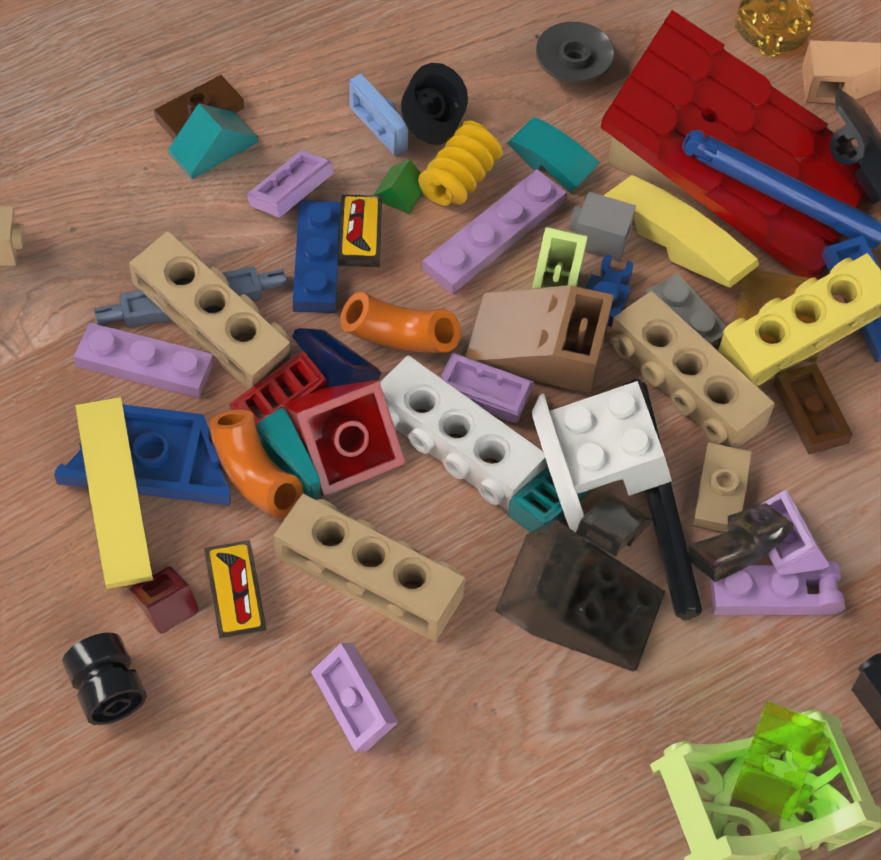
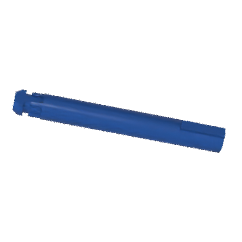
[682,130,881,250]

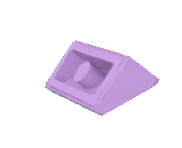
[747,489,830,576]

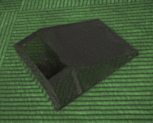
[495,519,665,672]

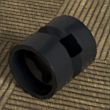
[62,632,147,725]

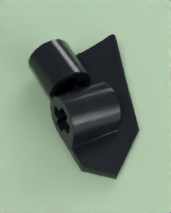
[830,89,881,205]

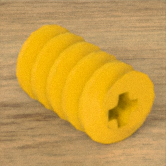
[418,120,503,206]

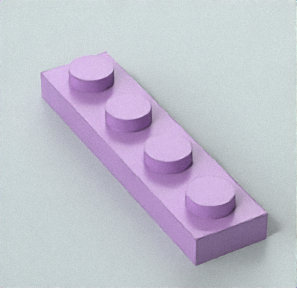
[422,169,567,294]

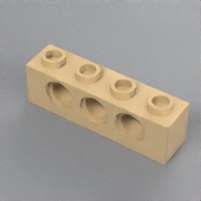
[129,231,290,390]
[609,291,775,448]
[273,494,465,642]

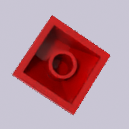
[282,380,406,497]

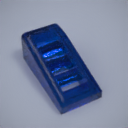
[292,328,382,387]

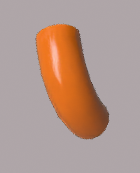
[340,292,461,353]
[209,410,303,519]

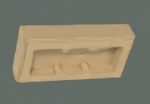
[692,442,752,535]

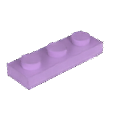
[73,323,214,399]

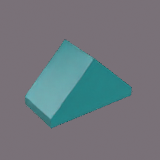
[168,103,258,179]

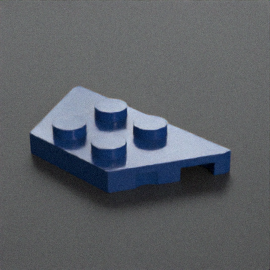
[54,404,231,506]

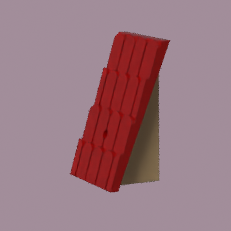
[601,10,865,281]

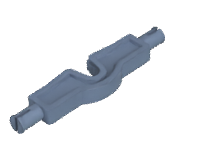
[94,267,287,328]

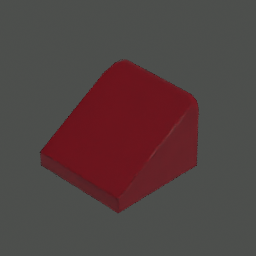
[130,566,199,633]

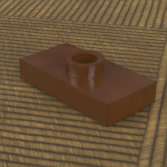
[154,75,244,140]

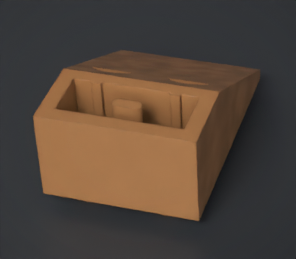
[465,285,614,394]

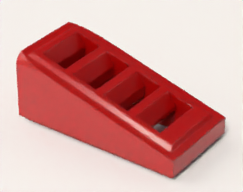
[229,351,327,429]

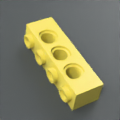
[718,253,881,387]

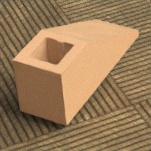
[802,40,881,103]

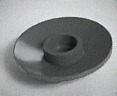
[536,22,614,83]

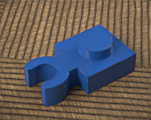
[585,254,633,327]

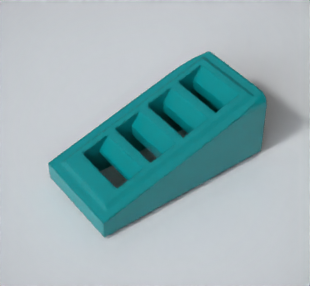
[256,407,321,500]
[507,466,592,542]

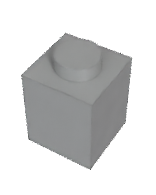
[569,192,636,262]

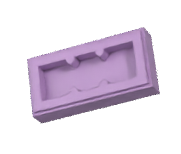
[247,150,334,218]
[440,353,534,424]

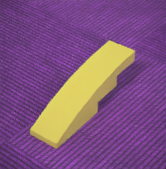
[603,175,759,288]
[75,397,153,589]

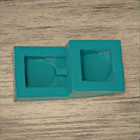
[507,117,600,193]

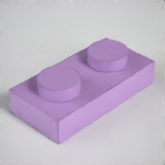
[311,643,398,752]

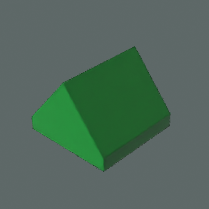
[373,159,423,214]

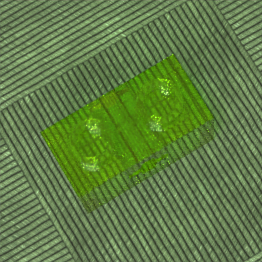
[731,701,831,822]

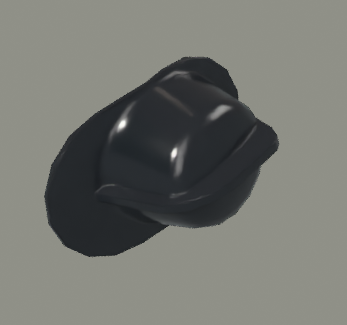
[400,63,468,145]

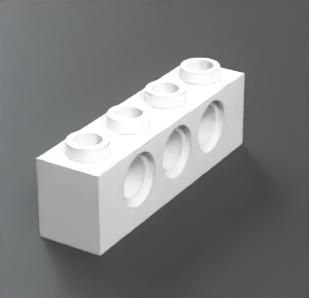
[380,355,546,511]

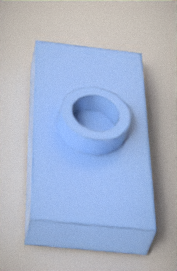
[349,74,408,157]

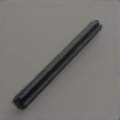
[622,378,702,620]

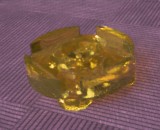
[734,0,814,57]

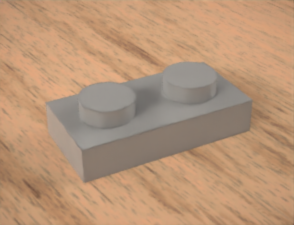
[644,273,727,348]

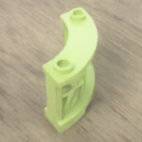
[650,709,881,860]

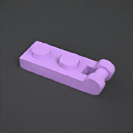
[709,561,846,615]

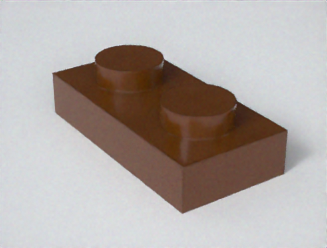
[773,363,853,454]

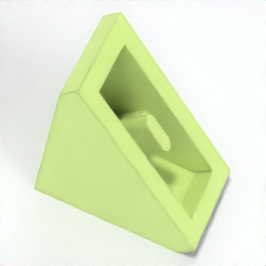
[532,226,588,289]

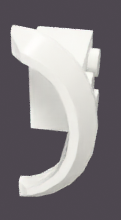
[532,381,672,551]

